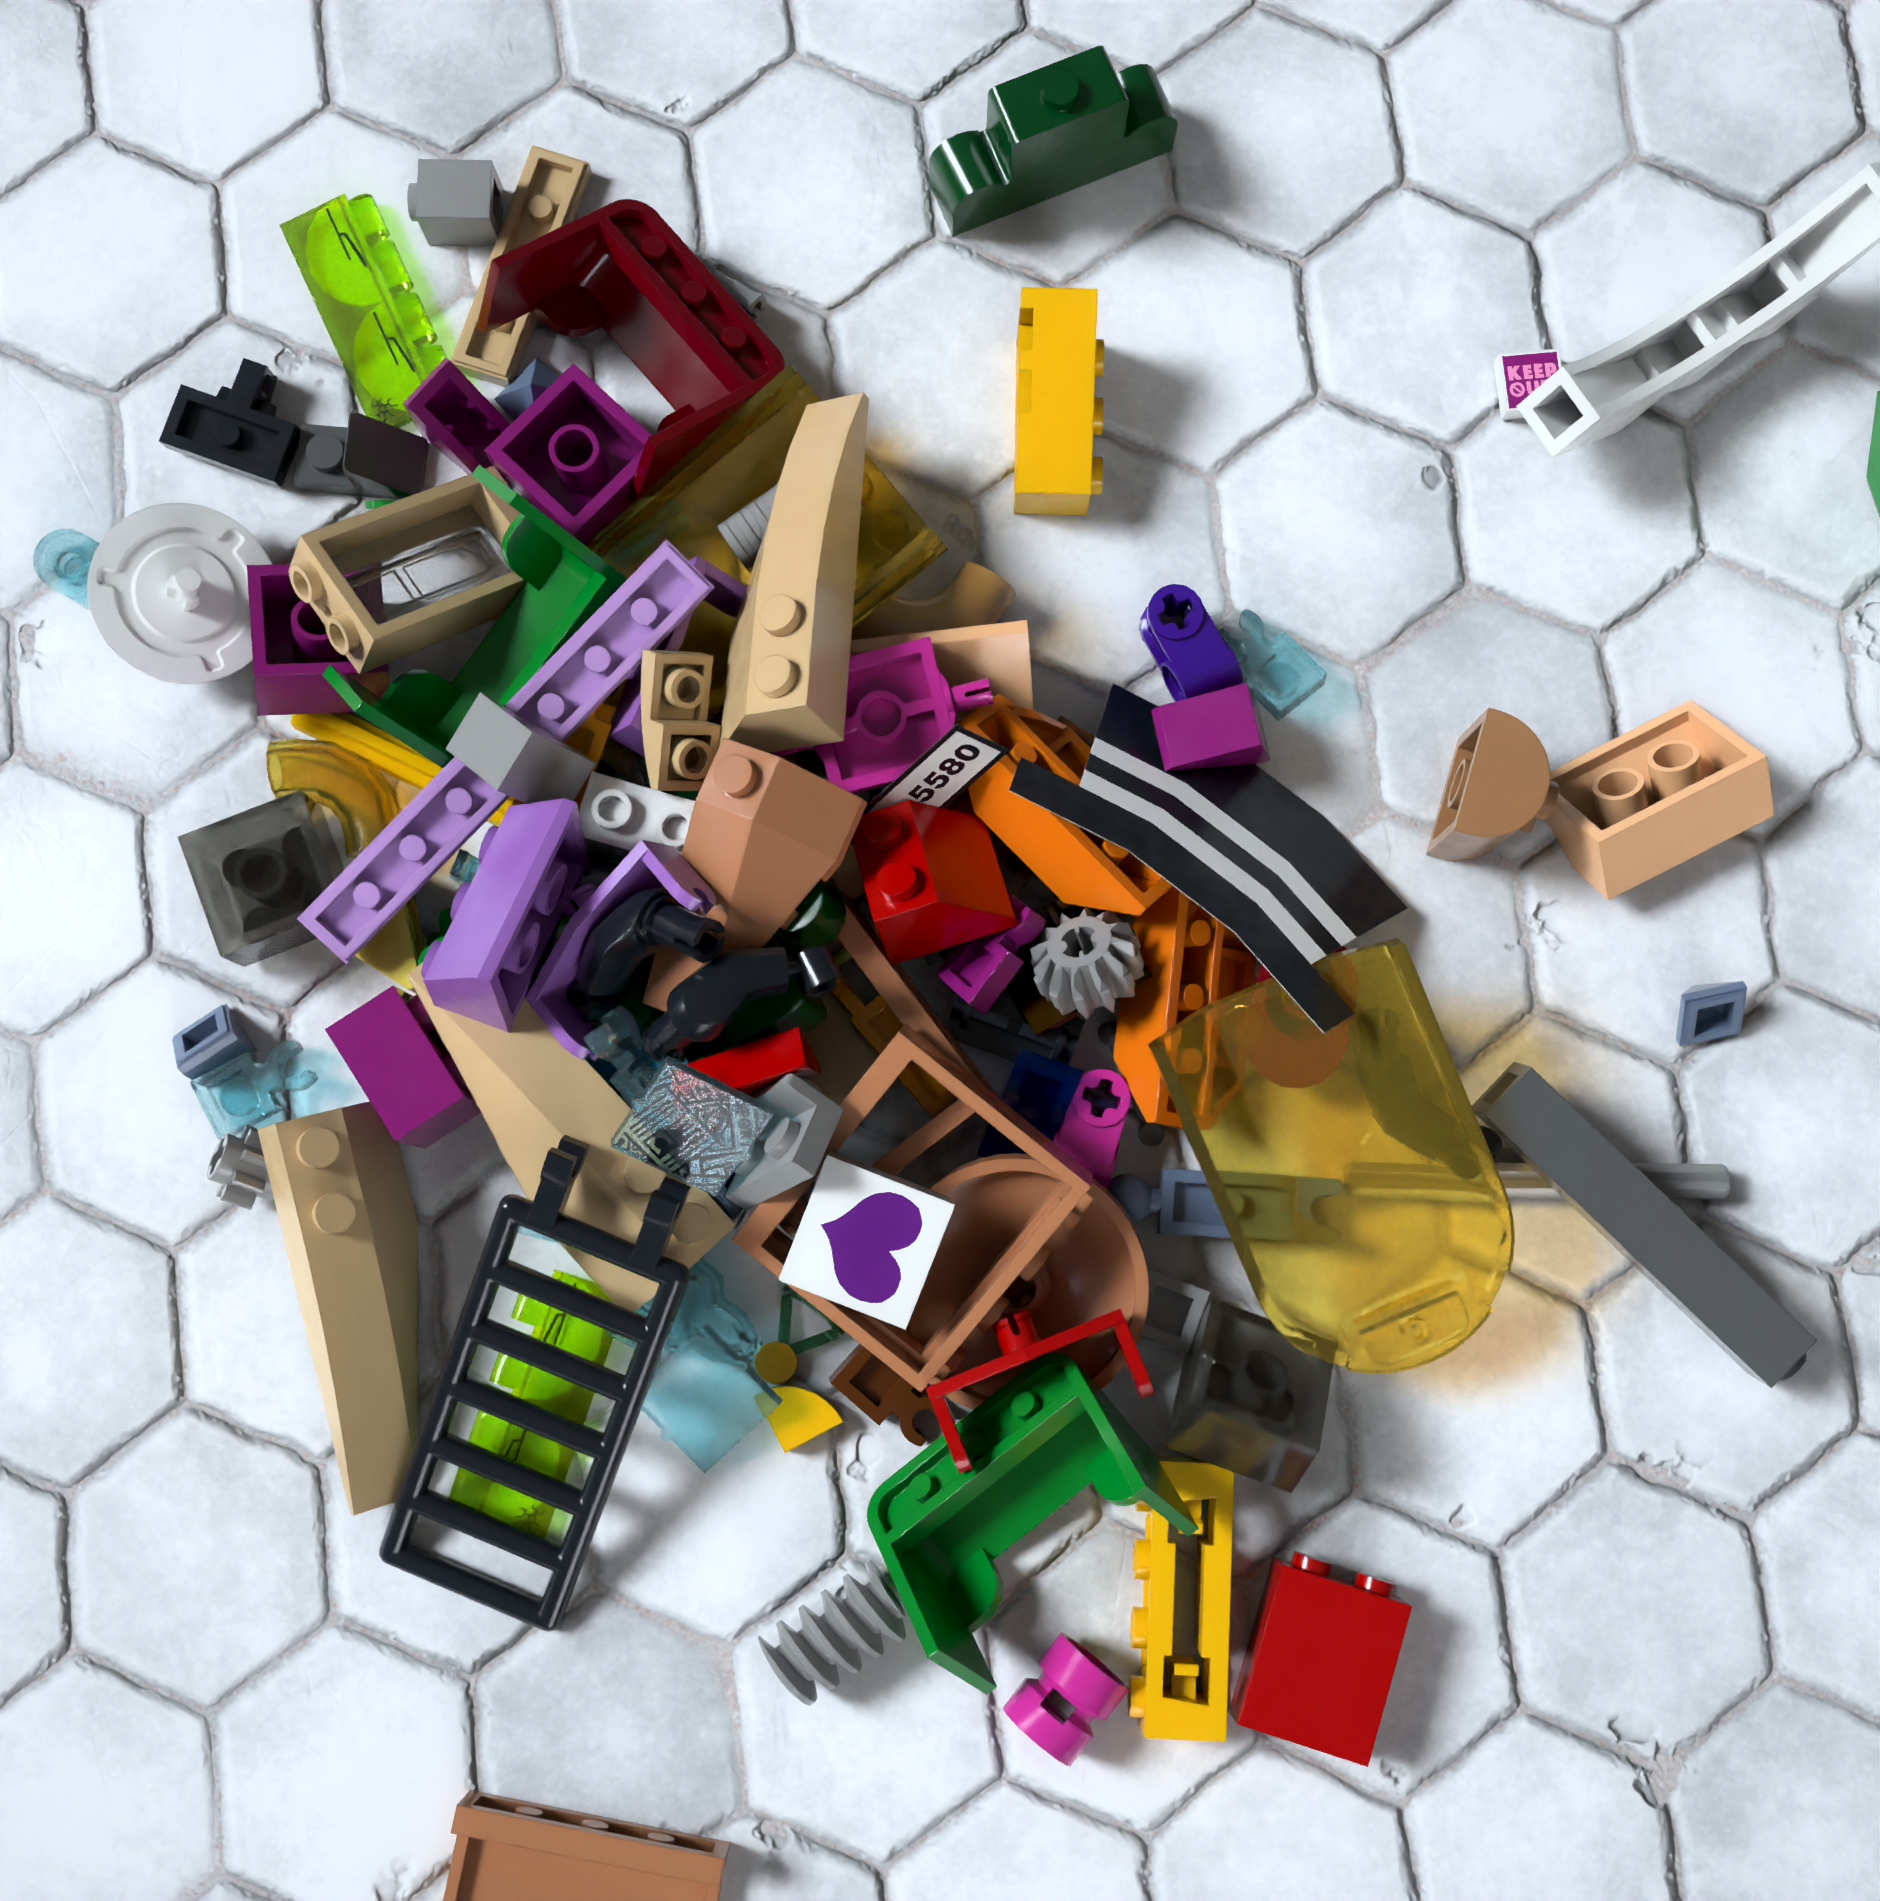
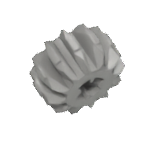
[1030,906,1144,1020]

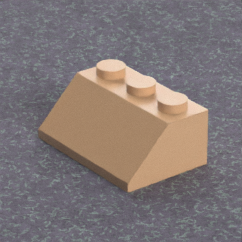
[850,620,1034,725]
[1547,700,1774,900]

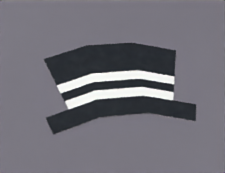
[1009,683,1408,1034]

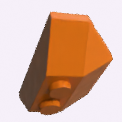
[958,694,1173,916]
[1113,886,1256,1132]

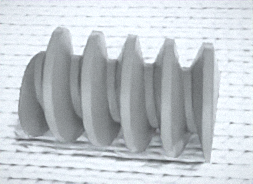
[758,1558,906,1706]

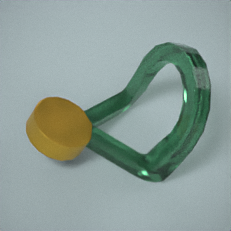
[755,1283,848,1385]

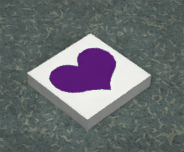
[778,1150,956,1330]

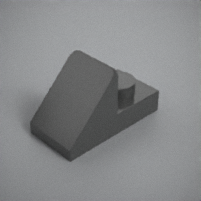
[293,412,429,500]

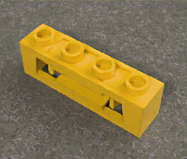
[1127,1456,1234,1742]

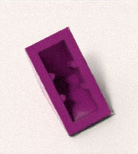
[403,358,511,475]
[1151,683,1271,771]

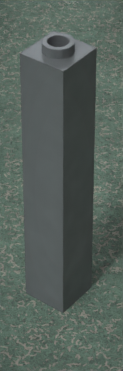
[1469,1062,1818,1388]

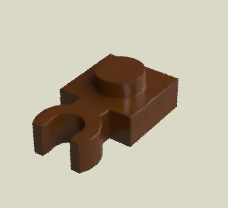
[829,1343,935,1447]

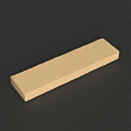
[451,145,592,387]

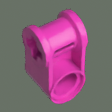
[1050,1069,1131,1189]

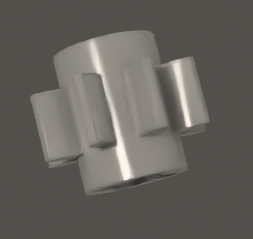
[207,1125,274,1210]

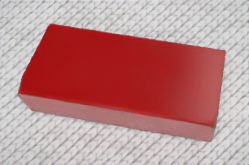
[671,1027,822,1115]

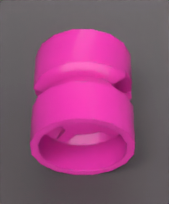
[1003,1632,1129,1767]

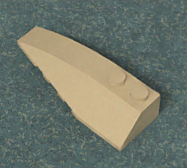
[720,392,869,753]
[408,962,736,1312]
[257,1102,418,1516]

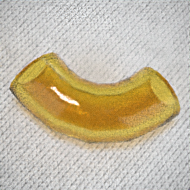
[266,738,402,859]

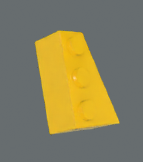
[1013,287,1104,515]

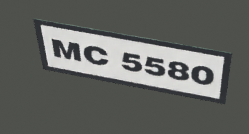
[850,724,1010,845]

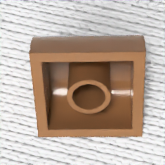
[1426,708,1559,861]

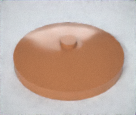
[902,1153,1149,1410]

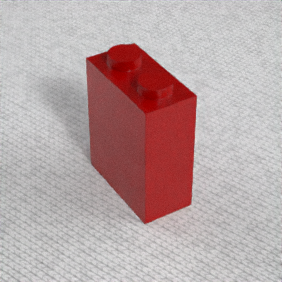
[1229,1551,1412,1767]

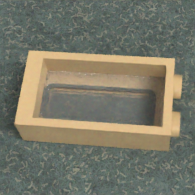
[288,466,526,675]

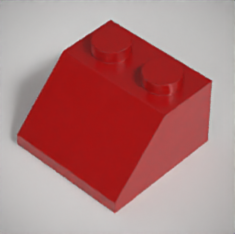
[852,800,1017,965]

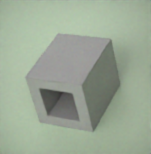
[407,159,504,246]

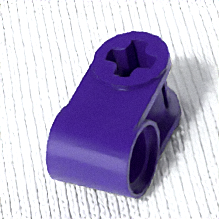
[1139,584,1243,702]

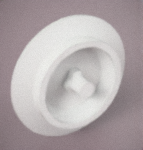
[87,503,272,684]

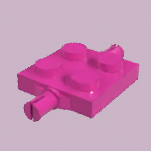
[774,636,994,794]

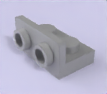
[723,1073,844,1210]

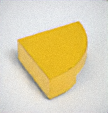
[755,1386,844,1453]

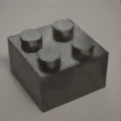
[178,790,345,967]
[1164,1298,1337,1493]

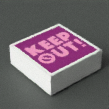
[1493,349,1562,420]

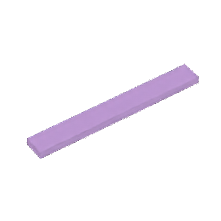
[297,539,715,964]

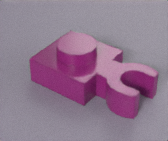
[935,892,1046,1014]

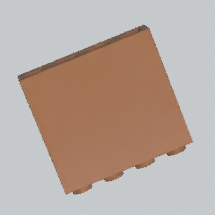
[443,1790,730,1901]

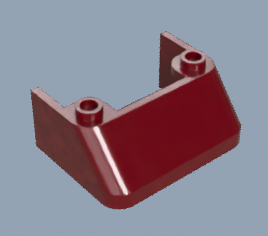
[477,199,785,506]

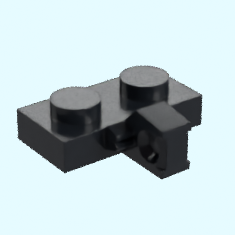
[159,358,300,488]

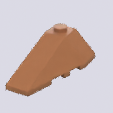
[642,738,867,1012]

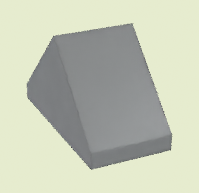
[446,691,597,804]

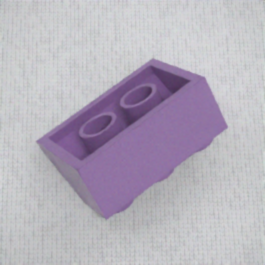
[421,798,590,1033]

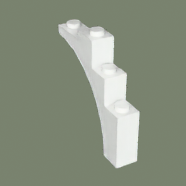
[1516,162,1880,457]

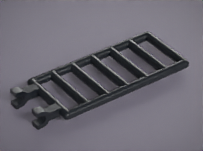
[379,1135,691,1632]

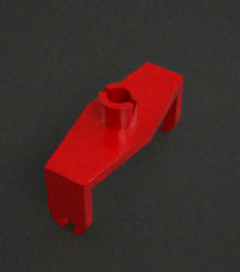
[925,1308,1155,1474]

